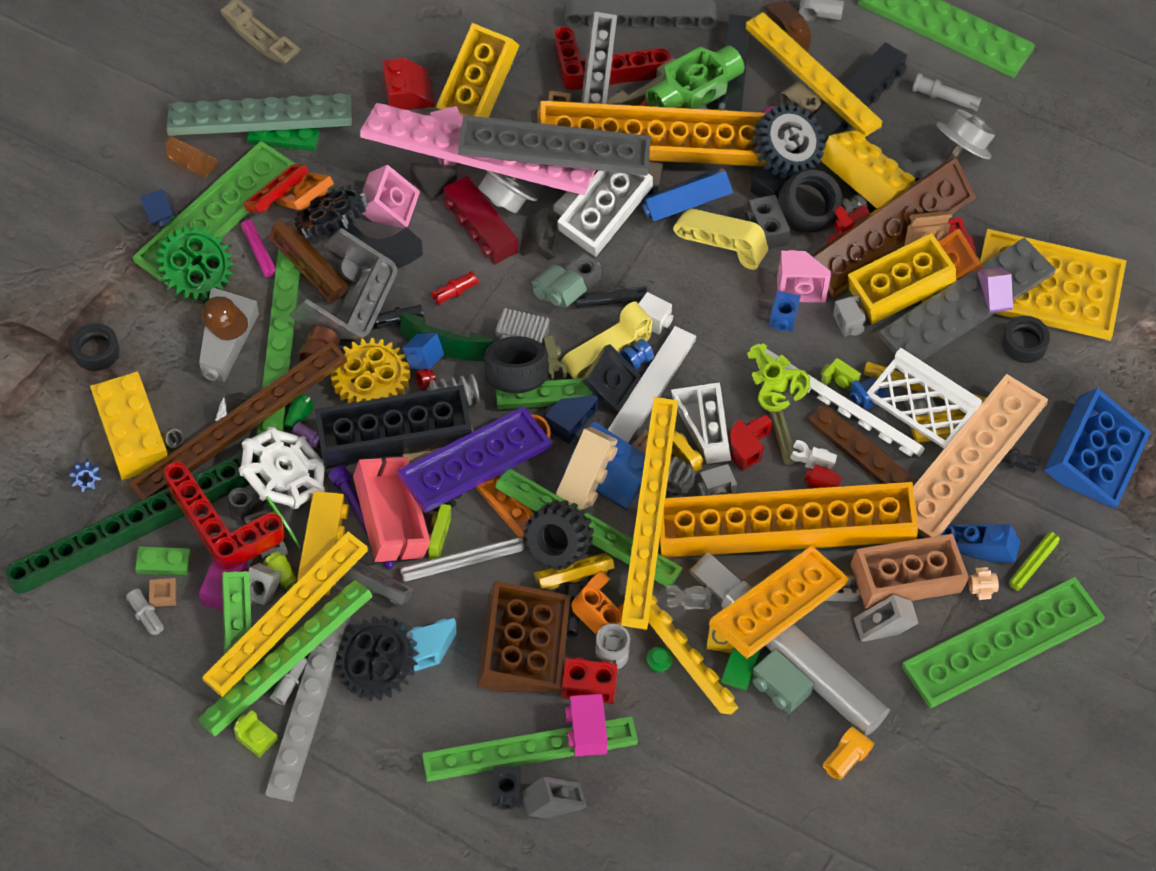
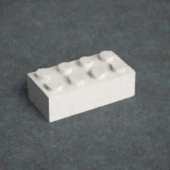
[558,171,653,257]

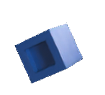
[769,291,801,332]

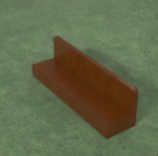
[269,220,350,304]

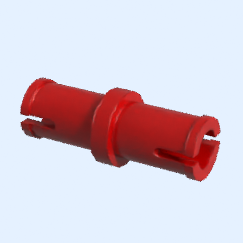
[431,271,479,305]

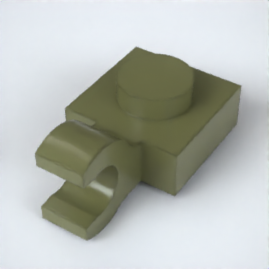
[543,335,567,380]

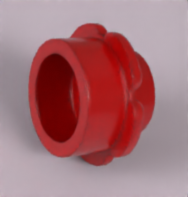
[416,369,436,390]

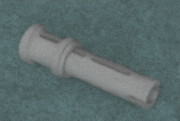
[912,73,982,112]

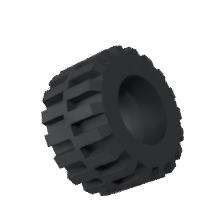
[523,500,594,570]

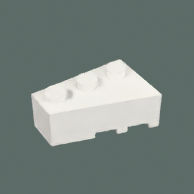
[671,382,731,464]

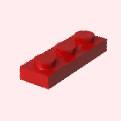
[243,164,309,213]

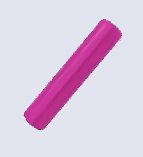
[241,220,276,278]

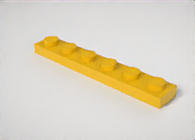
[648,594,739,714]

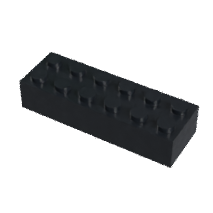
[315,385,472,467]

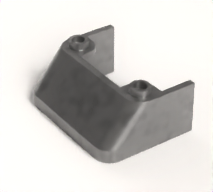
[289,228,397,340]

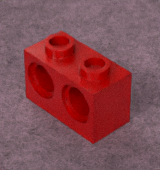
[561,657,618,704]

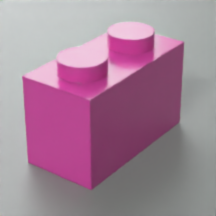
[565,694,608,757]

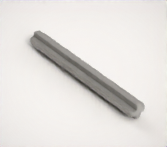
[400,537,524,582]

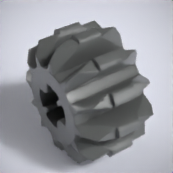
[666,457,696,495]

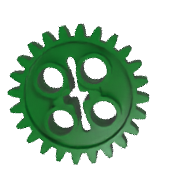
[155,225,234,302]

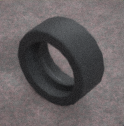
[1002,316,1050,363]
[71,323,120,371]

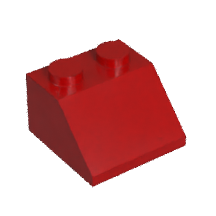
[382,58,435,110]

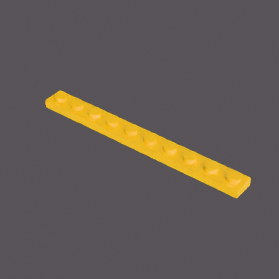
[621,397,678,629]

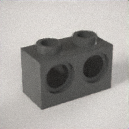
[745,195,790,249]

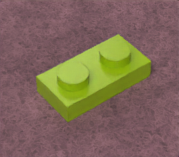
[427,504,451,559]

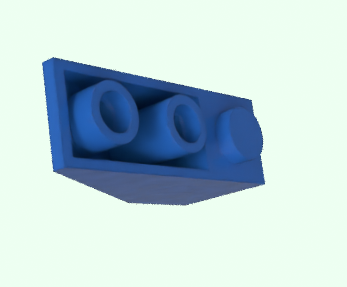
[940,524,1020,563]

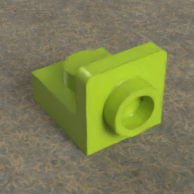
[820,358,861,391]
[234,710,278,758]

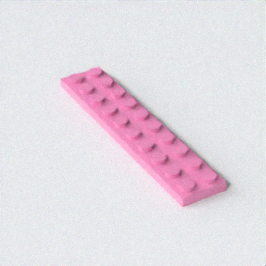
[360,103,596,195]

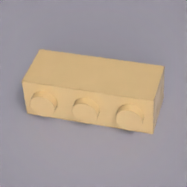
[556,427,618,510]

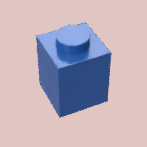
[403,333,444,369]

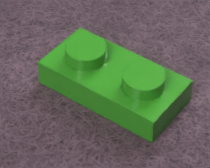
[136,546,191,576]

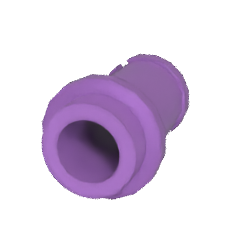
[292,422,321,449]

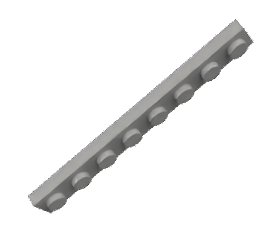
[266,616,351,802]

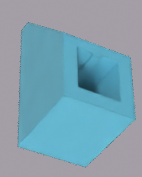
[409,618,456,671]

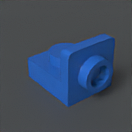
[849,377,888,410]

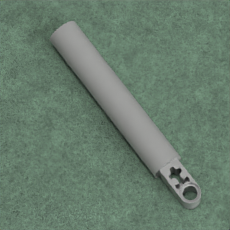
[689,552,889,736]

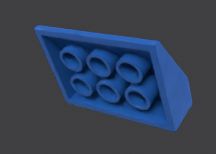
[1044,388,1151,508]

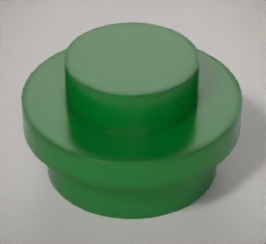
[647,647,673,673]

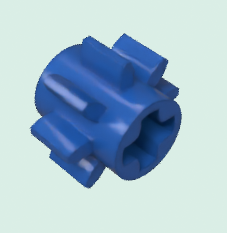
[69,458,101,492]

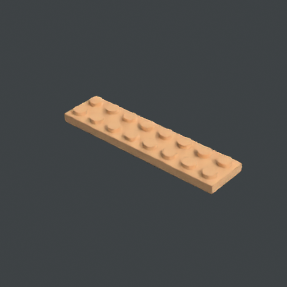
[913,374,1048,538]

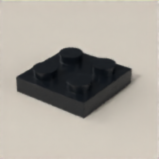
[581,344,642,414]

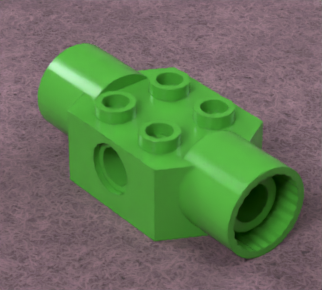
[646,45,744,109]

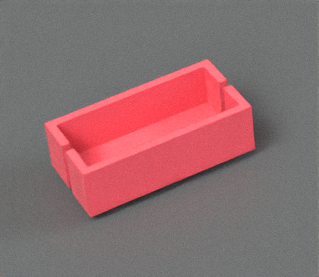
[353,457,430,562]

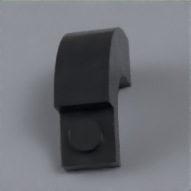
[342,223,423,268]

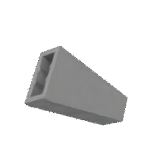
[199,287,259,382]

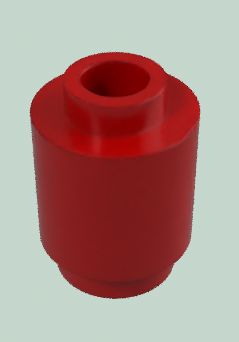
[804,464,843,489]

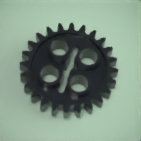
[294,185,368,239]
[335,616,419,701]

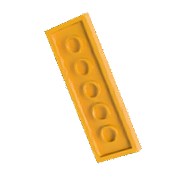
[709,546,849,659]

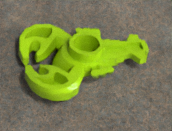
[747,343,811,412]

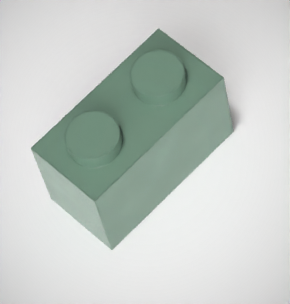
[751,649,814,714]

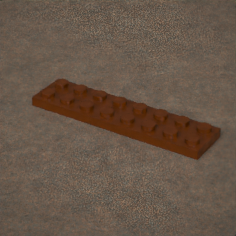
[811,157,976,298]

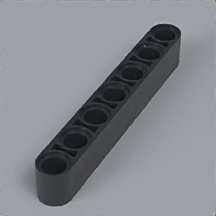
[719,14,751,112]

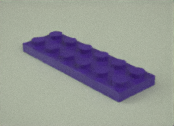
[397,406,552,513]

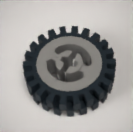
[752,104,826,179]

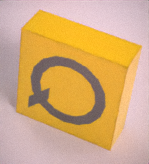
[706,626,733,653]

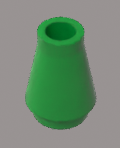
[283,394,315,431]

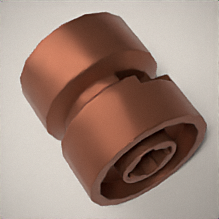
[297,325,340,362]

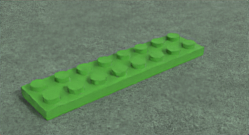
[858,0,1035,78]
[133,141,295,286]
[902,577,1105,709]

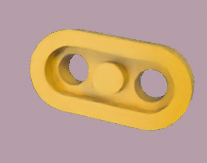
[671,431,703,472]

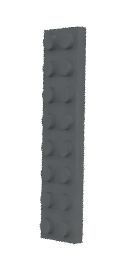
[458,115,651,176]
[878,237,1056,361]

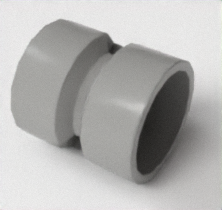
[595,624,630,669]

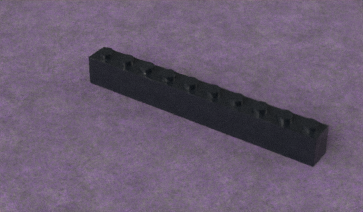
[750,42,907,200]

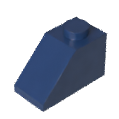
[140,189,176,228]
[544,395,598,444]

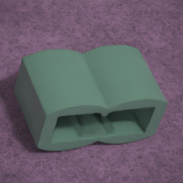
[531,265,587,307]

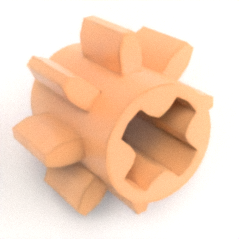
[968,567,998,600]

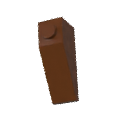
[765,0,812,51]

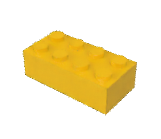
[436,23,520,118]
[820,130,916,209]
[848,233,956,324]
[90,371,168,481]

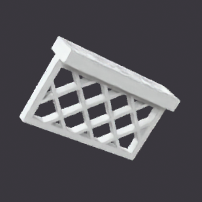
[867,348,982,449]

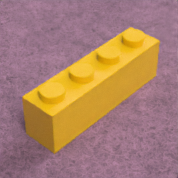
[297,491,349,595]

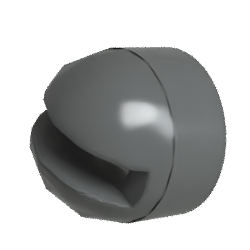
[162,428,184,448]

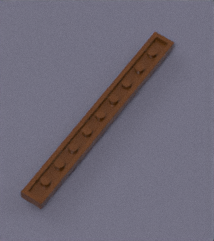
[129,341,348,501]

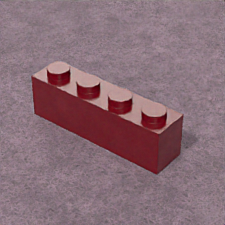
[442,176,518,265]

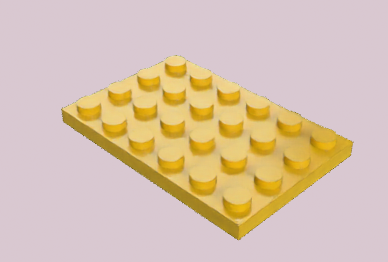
[980,229,1126,341]

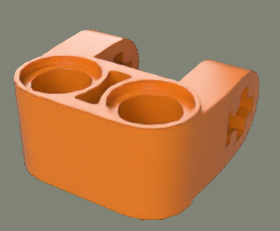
[571,570,624,634]

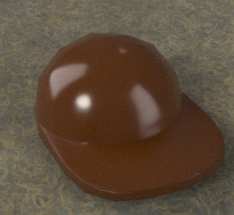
[201,296,248,341]

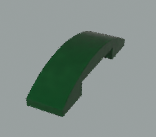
[399,312,494,361]

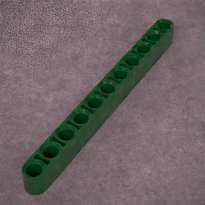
[6,452,262,594]

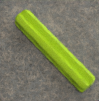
[1009,532,1060,591]

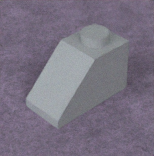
[854,595,919,642]

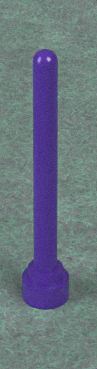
[328,466,394,569]

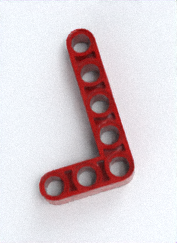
[554,26,671,90]
[164,462,285,570]

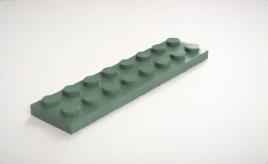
[167,93,352,136]

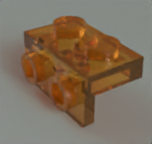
[165,136,218,178]

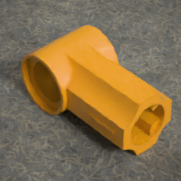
[823,726,874,781]

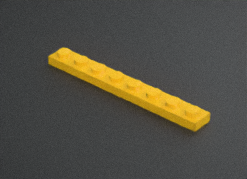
[746,12,882,137]
[202,531,368,697]

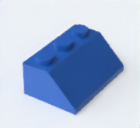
[565,421,645,510]

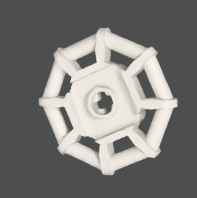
[239,427,327,509]

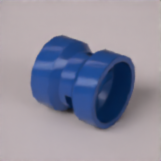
[620,339,654,370]

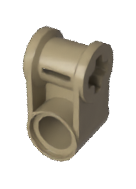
[779,82,821,119]

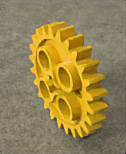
[331,338,410,404]

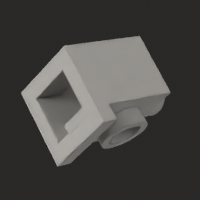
[833,295,865,337]
[696,464,737,496]

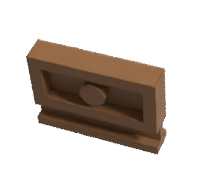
[904,211,952,246]

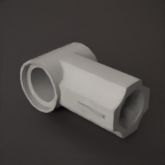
[799,0,844,21]

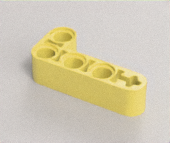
[673,208,768,270]
[561,302,652,379]

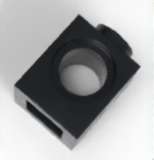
[492,766,521,810]

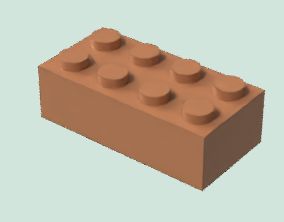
[850,534,969,609]

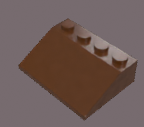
[477,580,570,692]

